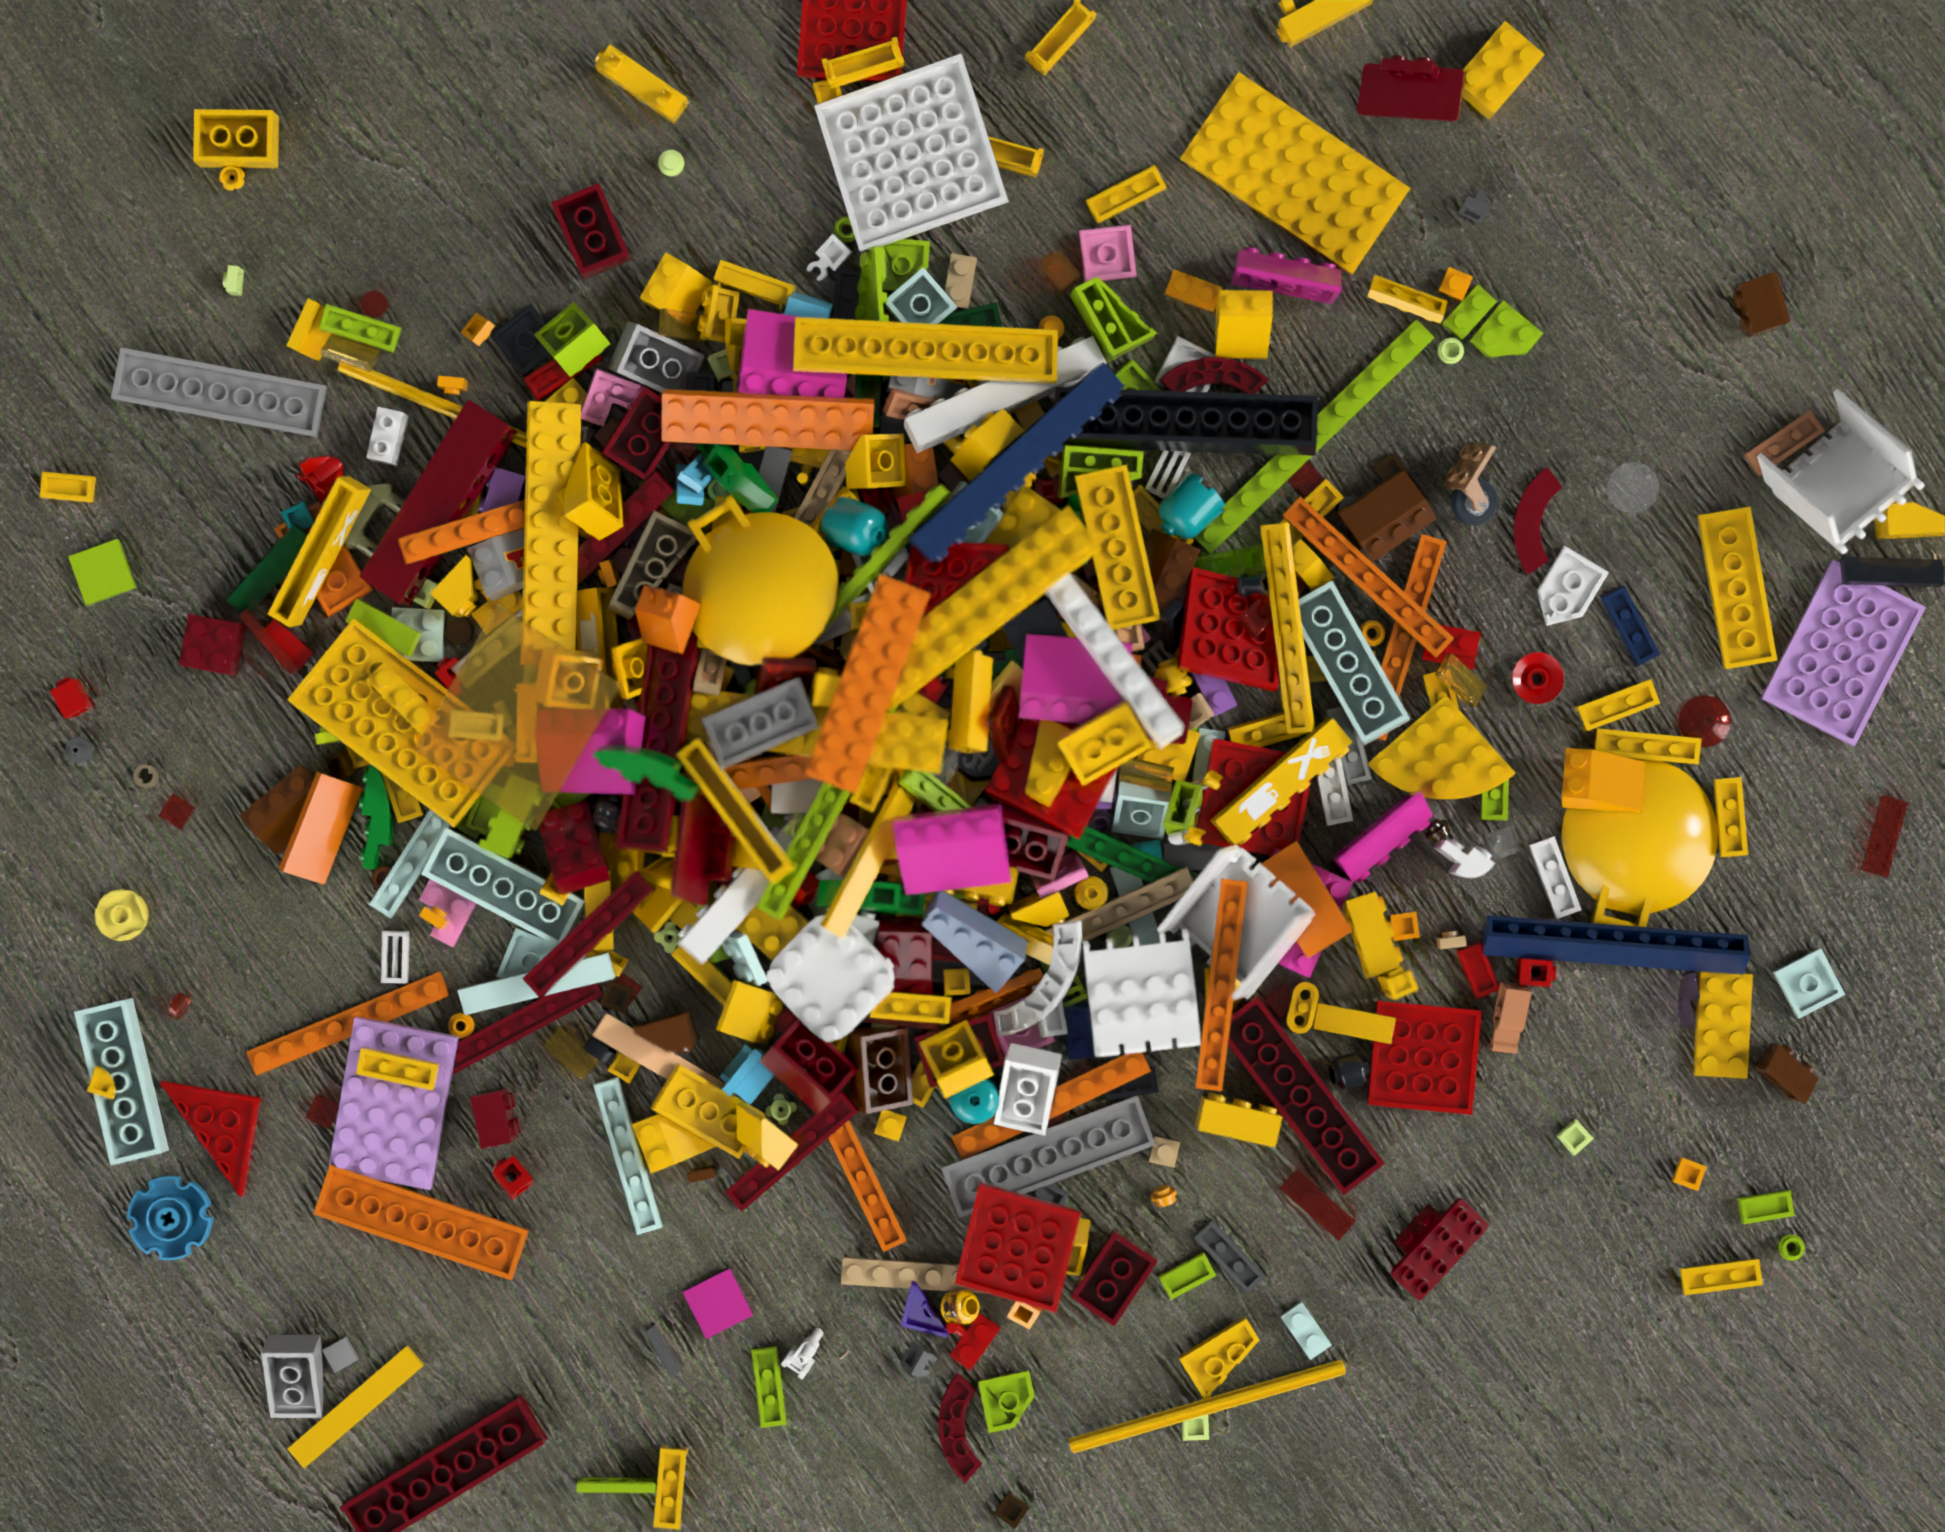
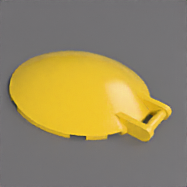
[683,494,838,666]
[1561,758,1718,927]

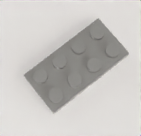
[702,677,820,769]

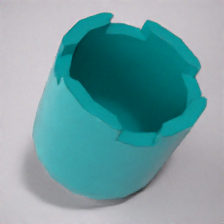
[1158,473,1225,539]
[821,497,888,556]
[949,1076,1000,1124]

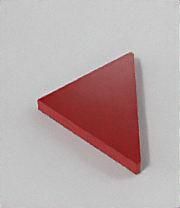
[904,542,1010,619]
[160,1080,261,1197]

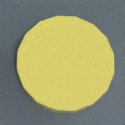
[94,889,149,941]

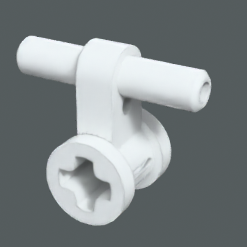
[781,1328,823,1380]

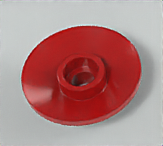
[1512,652,1564,704]

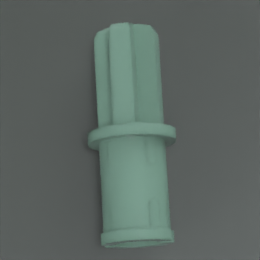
[729,660,755,694]

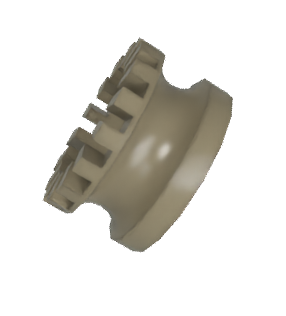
[133,764,159,788]

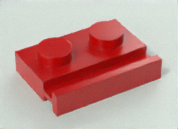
[1421,624,1481,670]

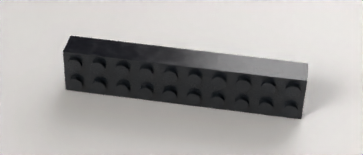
[1055,387,1318,456]

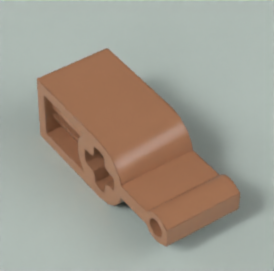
[1490,982,1532,1054]

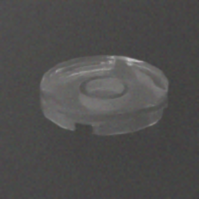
[1606,462,1659,514]

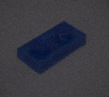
[1063,1004,1095,1060]

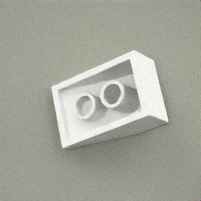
[994,1043,1062,1136]

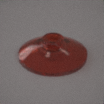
[1679,695,1731,747]

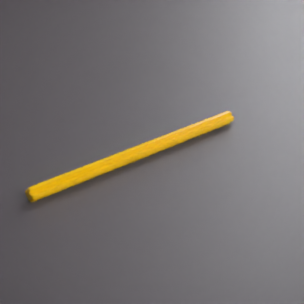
[338,358,527,448]
[1069,1360,1346,1453]

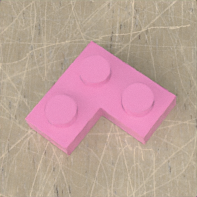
[581,368,646,427]
[419,879,477,947]

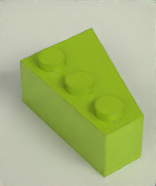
[1069,276,1157,363]
[1057,444,1144,498]
[478,773,545,858]

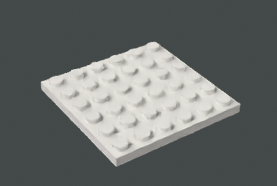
[814,54,1009,253]

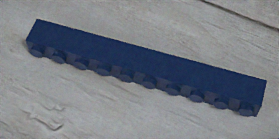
[907,362,1124,563]
[1482,915,1750,975]

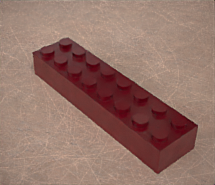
[1228,995,1385,1196]

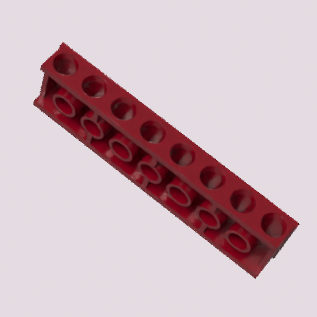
[359,399,518,606]
[339,1394,548,1532]

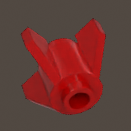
[296,455,344,504]

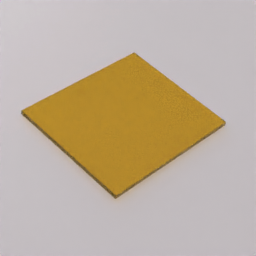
[415,605,621,830]

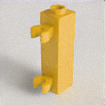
[1277,0,1374,48]
[595,45,689,124]
[944,650,993,754]

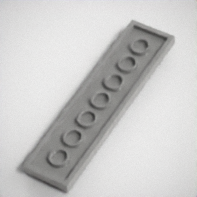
[111,348,327,438]
[941,1096,1156,1218]

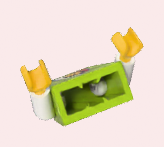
[1163,770,1223,846]

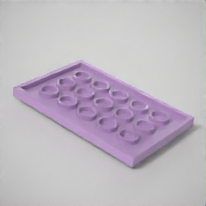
[1760,560,1926,746]
[328,1016,459,1190]

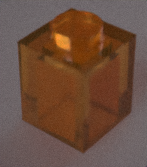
[1040,250,1081,295]

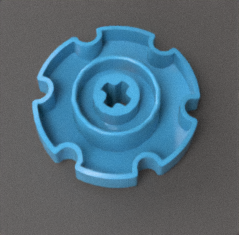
[127,1175,213,1260]

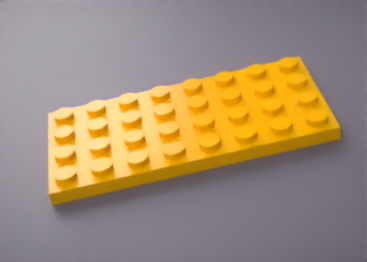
[1180,72,1411,275]
[287,618,517,828]

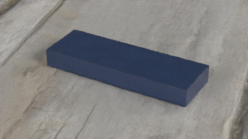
[1600,585,1661,667]

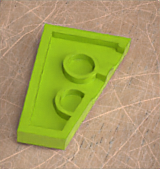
[855,246,889,322]

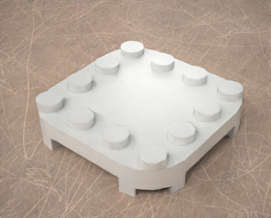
[767,913,894,1042]

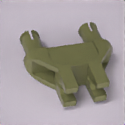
[320,484,406,558]

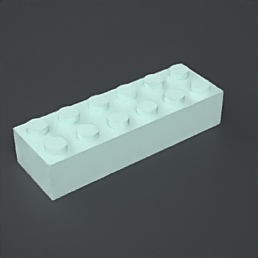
[1298,581,1410,745]
[421,828,585,946]
[74,998,169,1165]

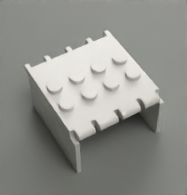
[1757,389,1924,554]
[1157,845,1315,1000]
[1082,930,1201,1057]

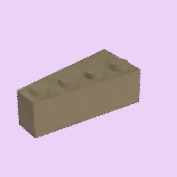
[606,511,697,620]

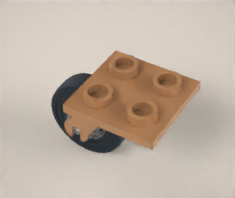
[1443,441,1498,526]

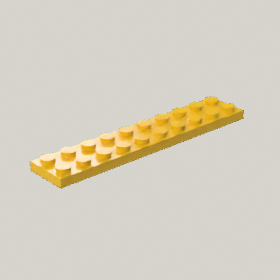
[793,317,1058,384]
[521,401,581,665]
[887,506,1101,711]
[685,691,948,774]

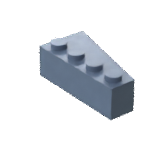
[922,891,1028,993]

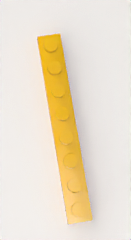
[1261,522,1315,734]

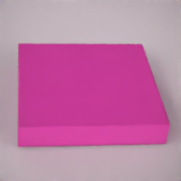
[683,1268,753,1339]

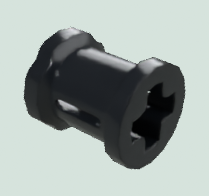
[1237,571,1269,597]

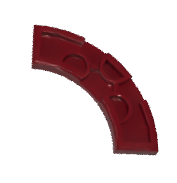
[1158,357,1269,394]
[1513,467,1562,575]
[938,1371,982,1483]

